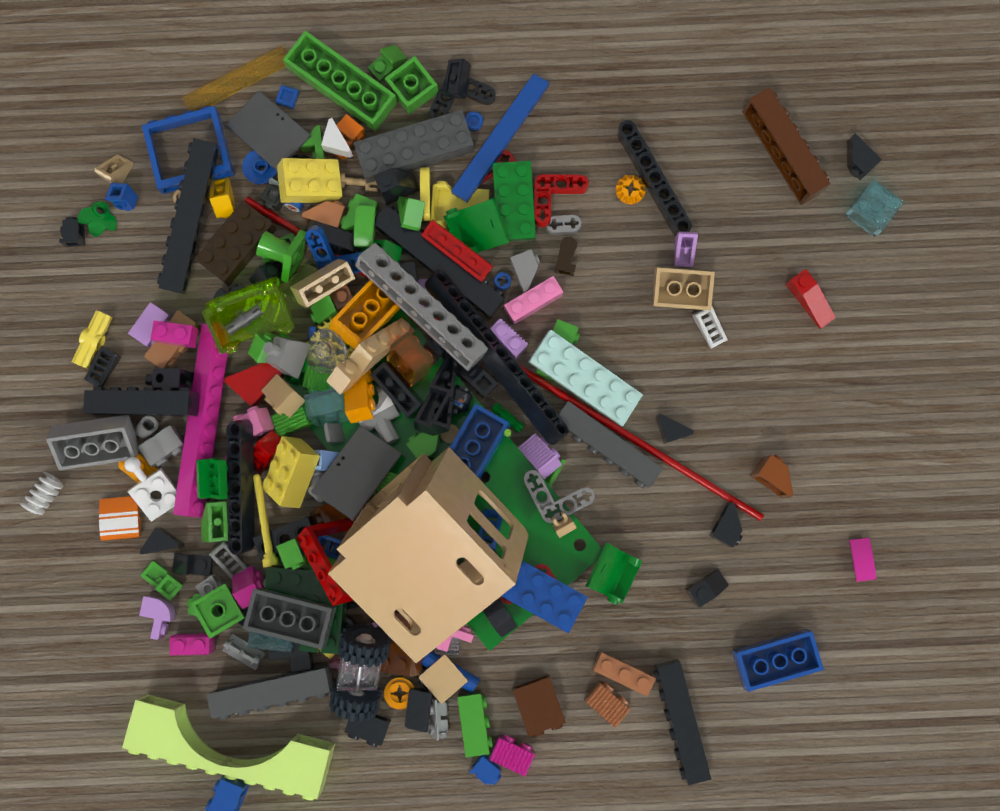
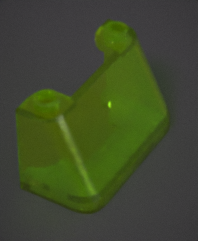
[201,277,295,354]

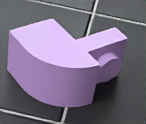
[139,595,176,640]

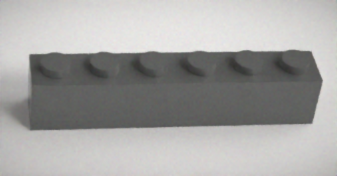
[559,401,663,489]

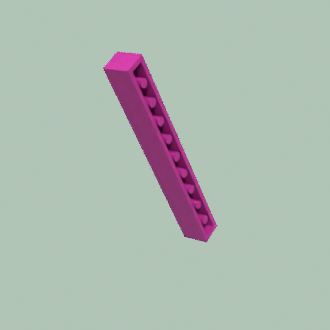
[173,324,230,518]

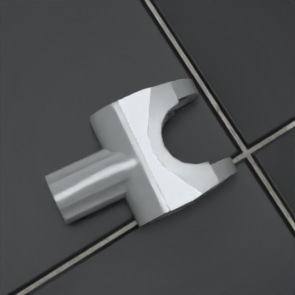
[359,386,400,445]

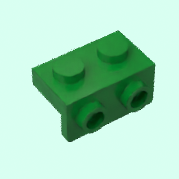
[196,458,228,500]

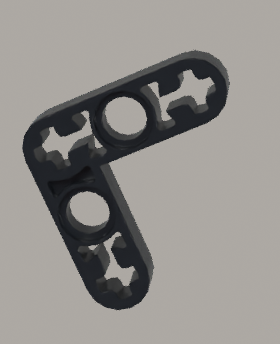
[429,76,496,119]

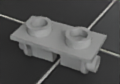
[222,633,266,670]
[428,698,448,741]

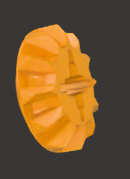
[615,175,646,204]
[384,677,414,709]

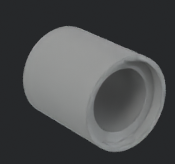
[135,416,158,438]

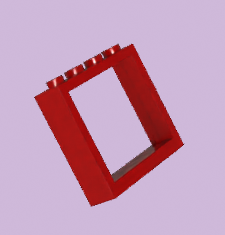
[296,516,358,606]

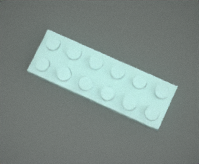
[528,330,643,426]

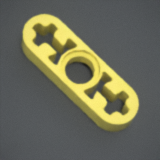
[420,167,431,221]

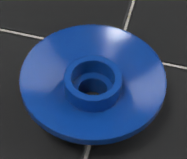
[242,150,278,184]

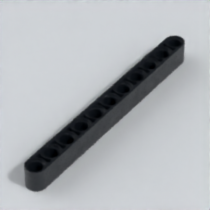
[425,269,569,445]

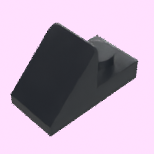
[172,553,213,576]

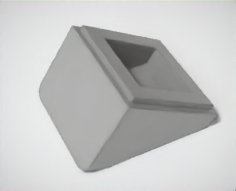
[324,423,345,445]

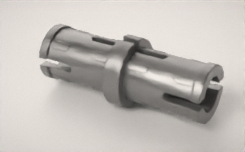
[224,304,264,336]

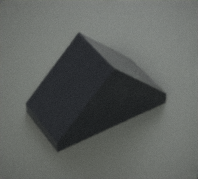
[656,413,694,444]
[140,528,184,555]

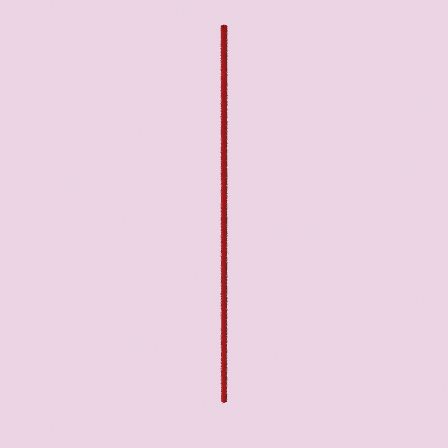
[245,197,764,521]

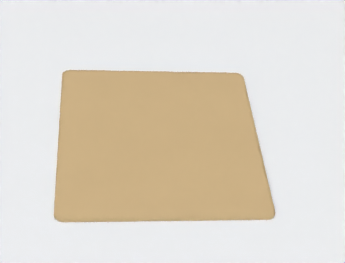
[419,655,468,704]

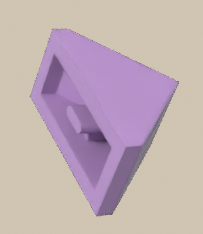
[674,232,698,267]

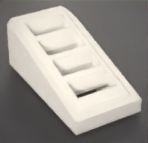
[692,306,728,349]

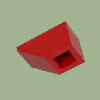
[253,430,281,474]

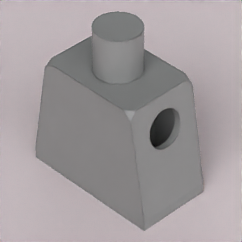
[264,336,311,379]

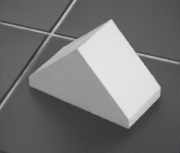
[321,118,353,158]

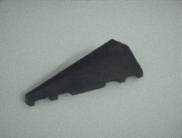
[414,353,457,436]

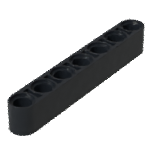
[617,120,692,237]
[226,419,254,555]

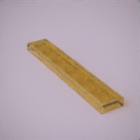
[182,46,286,111]

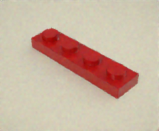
[421,220,494,282]

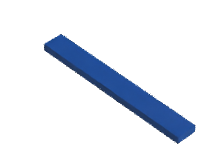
[451,74,549,203]

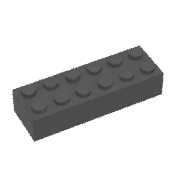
[354,110,474,184]
[207,663,335,720]

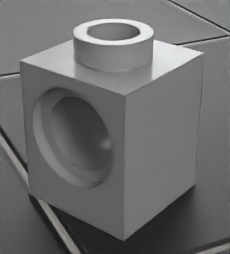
[195,574,224,597]

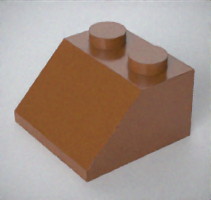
[750,454,793,498]

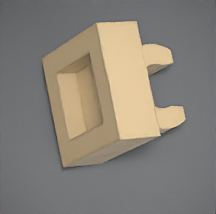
[552,511,576,538]

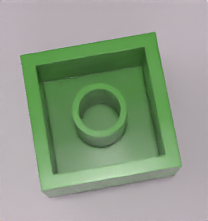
[385,56,438,115]

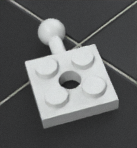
[124,457,177,522]

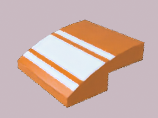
[99,496,142,541]

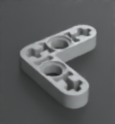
[524,470,595,524]

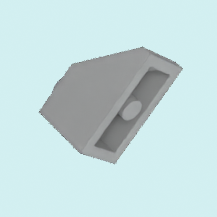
[510,249,540,293]

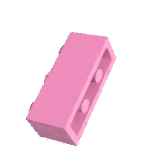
[504,276,563,325]

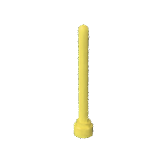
[253,474,279,568]

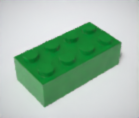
[493,161,535,242]

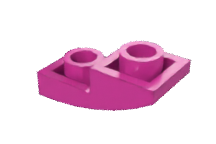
[849,538,876,582]

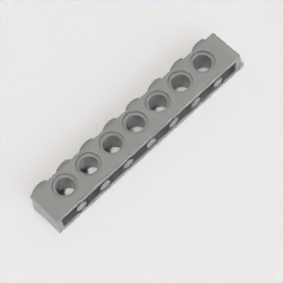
[355,243,488,371]

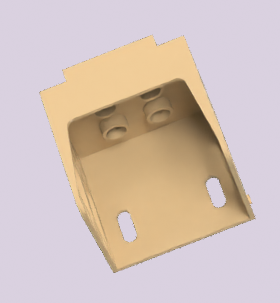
[328,447,528,663]

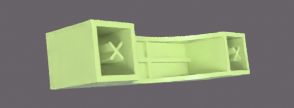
[122,694,336,800]

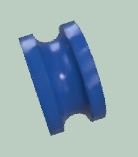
[494,272,511,291]

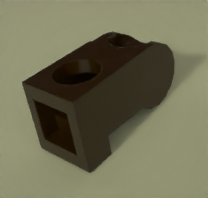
[555,237,577,276]

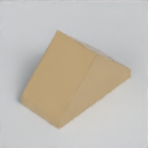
[94,154,133,183]

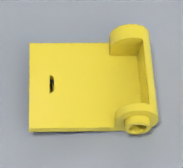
[430,181,490,231]

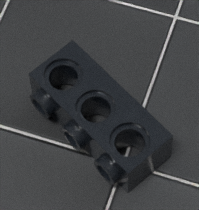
[253,516,318,560]

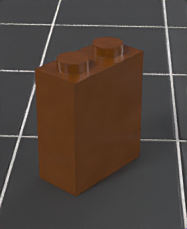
[512,675,566,737]

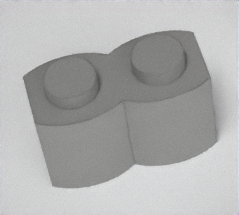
[138,425,184,467]

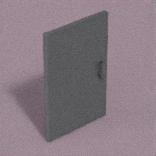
[226,91,311,171]
[311,426,402,521]

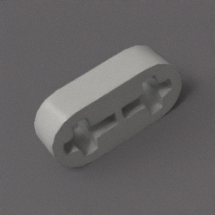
[546,215,582,235]

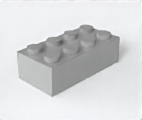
[46,414,140,471]

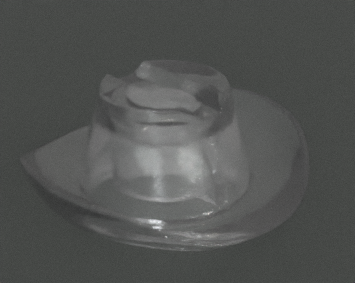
[307,329,348,373]

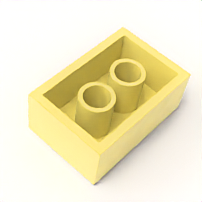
[277,158,342,203]
[263,436,320,508]

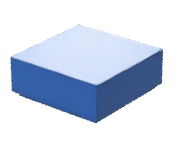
[275,85,300,110]

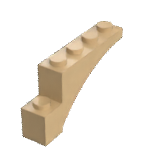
[327,318,415,395]

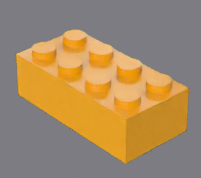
[329,278,411,350]

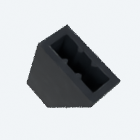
[374,168,420,205]

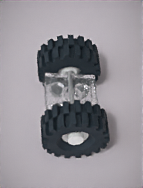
[329,623,391,722]

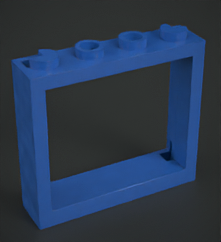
[142,106,235,194]

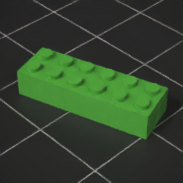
[283,31,398,132]

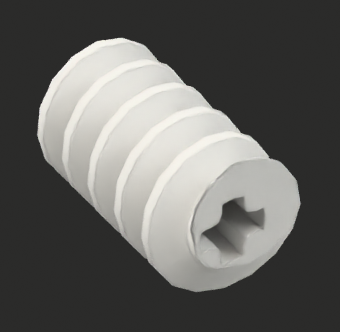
[20,472,64,515]

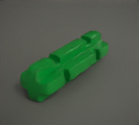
[491,403,524,433]

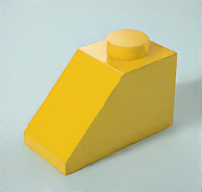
[209,177,236,218]

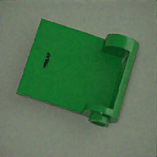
[443,198,510,253]
[585,542,643,605]

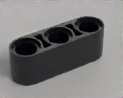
[304,220,357,256]

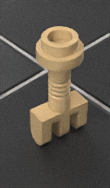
[340,173,378,193]

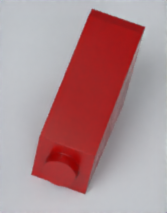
[223,363,284,407]

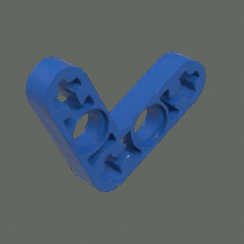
[305,225,363,273]

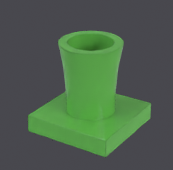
[256,230,306,283]
[190,583,246,639]

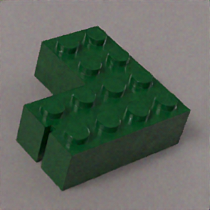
[265,566,347,654]

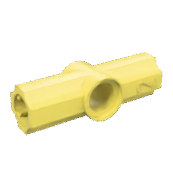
[71,310,113,369]

